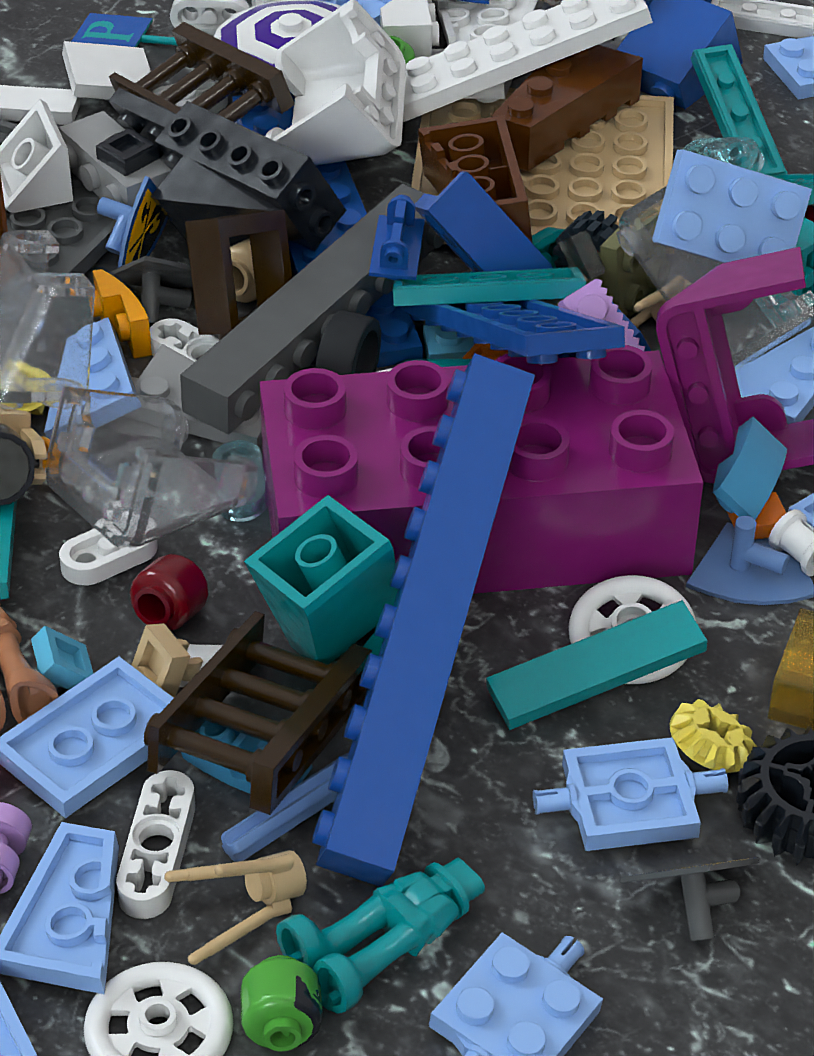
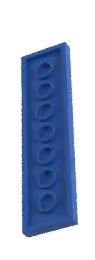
[400,300,625,364]

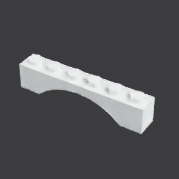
[380,0,439,58]

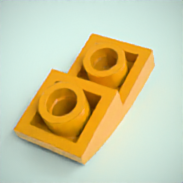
[87,269,152,359]

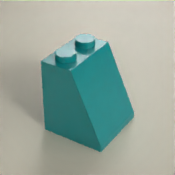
[244,495,398,664]

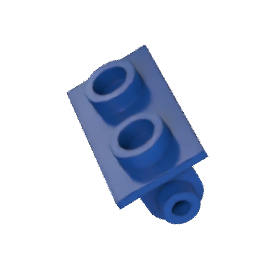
[369,195,425,280]

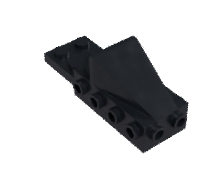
[109,88,347,251]

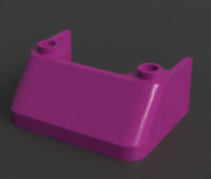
[656,247,814,483]

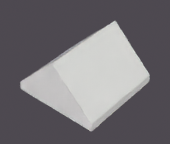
[0,99,73,213]

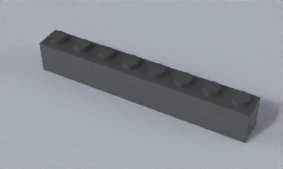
[180,184,444,435]

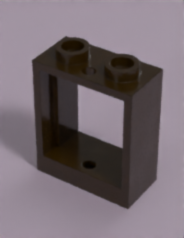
[185,210,292,341]

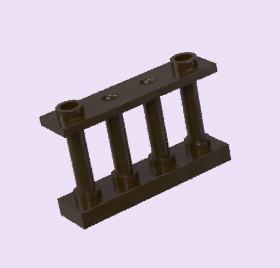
[109,22,295,122]
[144,611,372,815]

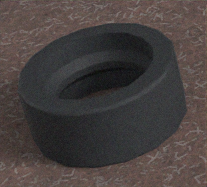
[315,310,381,375]

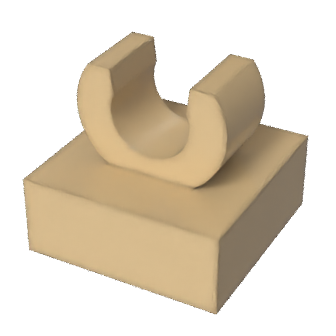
[131,623,203,698]

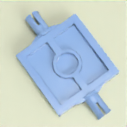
[533,737,728,851]
[429,932,603,1056]

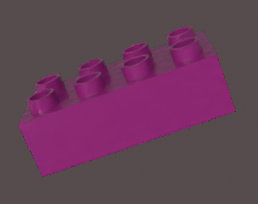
[259,345,703,594]

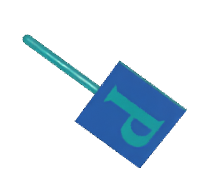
[71,13,178,47]

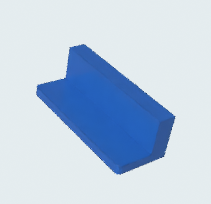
[415,171,553,272]

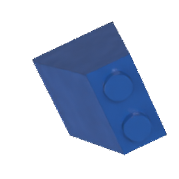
[616,0,743,109]

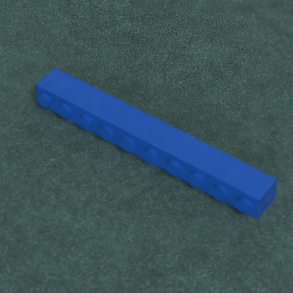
[312,353,535,887]

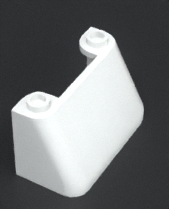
[265,0,406,165]

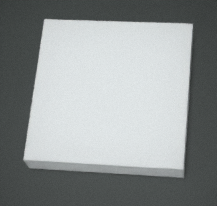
[62,41,151,100]

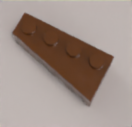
[491,45,643,171]
[418,115,532,242]

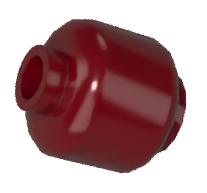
[130,554,209,631]

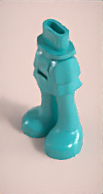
[276,858,485,1014]

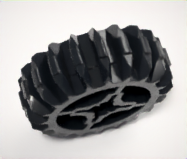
[736,726,814,865]

